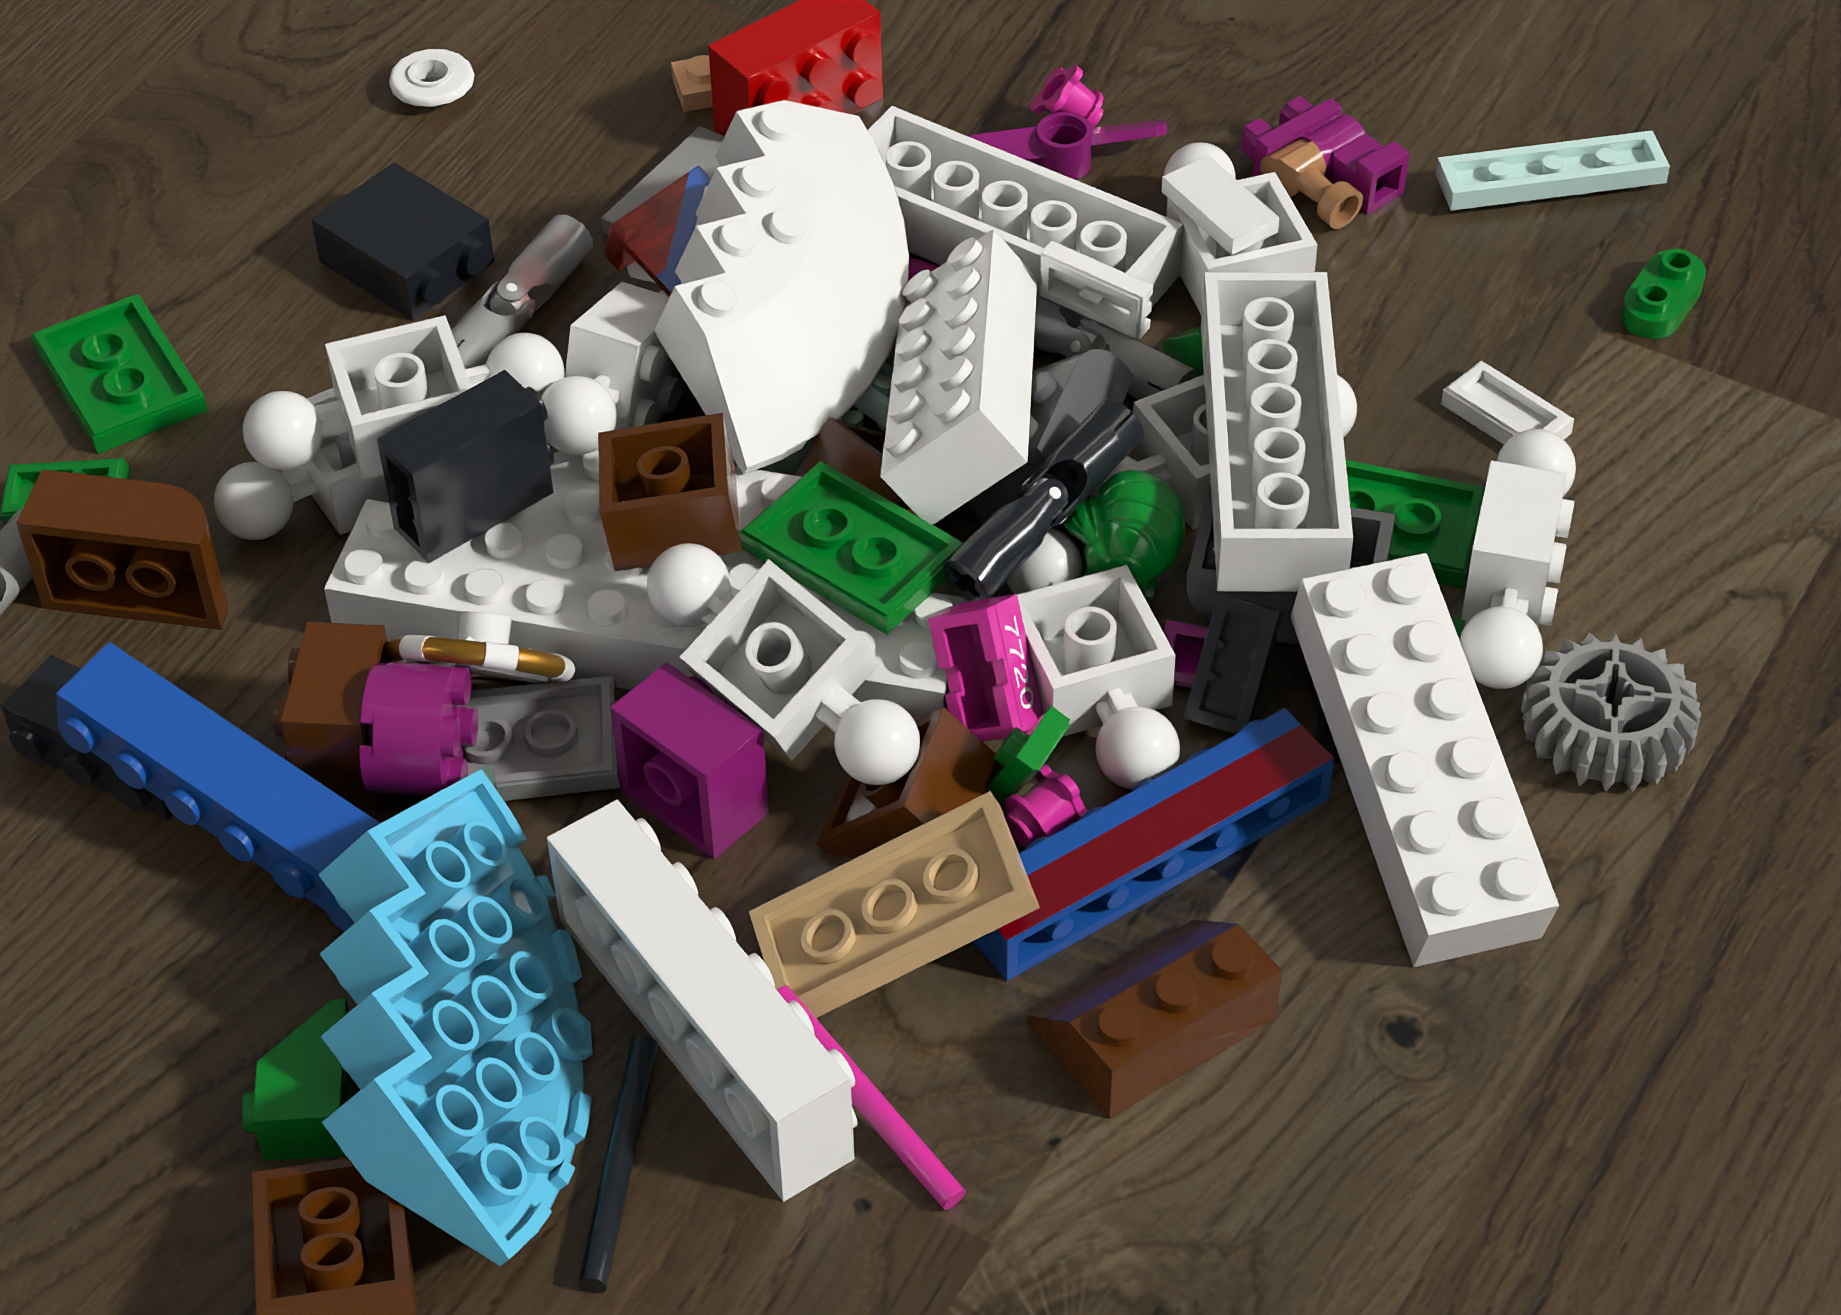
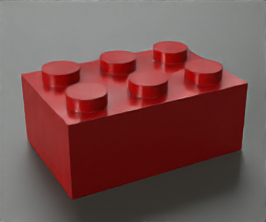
[708,0,883,136]

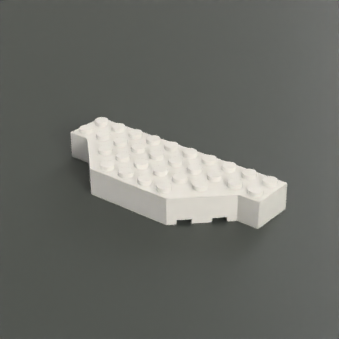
[324,449,970,720]

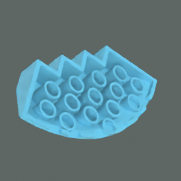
[318,769,593,1266]

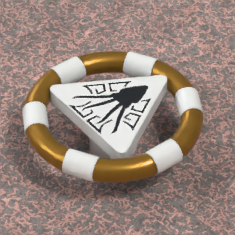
[386,611,575,684]

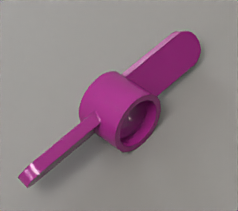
[969,112,1167,180]

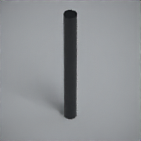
[578,1035,658,1294]

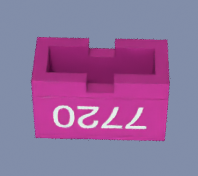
[928,594,1043,742]

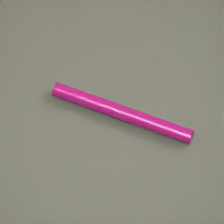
[777,985,966,1210]

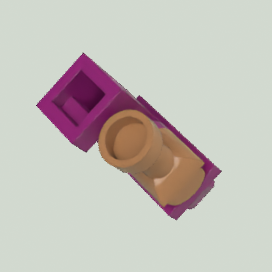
[1240,96,1410,229]

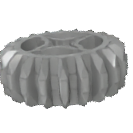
[1521,632,1701,793]

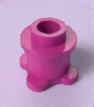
[1030,64,1104,128]
[1005,763,1088,848]

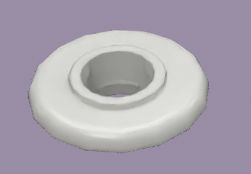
[389,49,475,107]

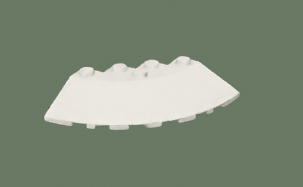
[654,100,909,475]

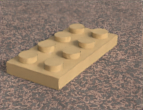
[749,791,1040,1018]

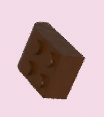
[16,470,228,630]
[252,1158,418,1315]

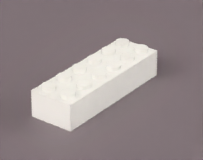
[867,106,1183,336]
[880,229,1037,525]
[1201,272,1353,592]
[1290,553,1559,967]
[547,799,857,1202]

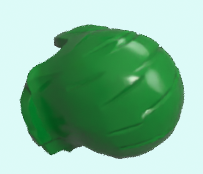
[1063,469,1185,603]

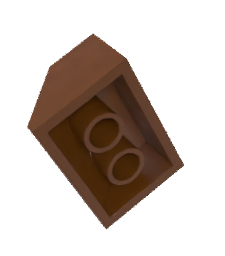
[1027,920,1282,1119]

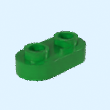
[1621,249,1706,339]

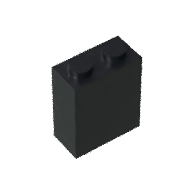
[311,162,495,321]
[377,370,554,563]

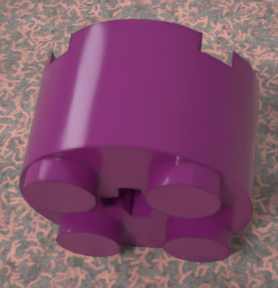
[360,662,478,797]

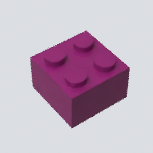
[610,662,769,860]

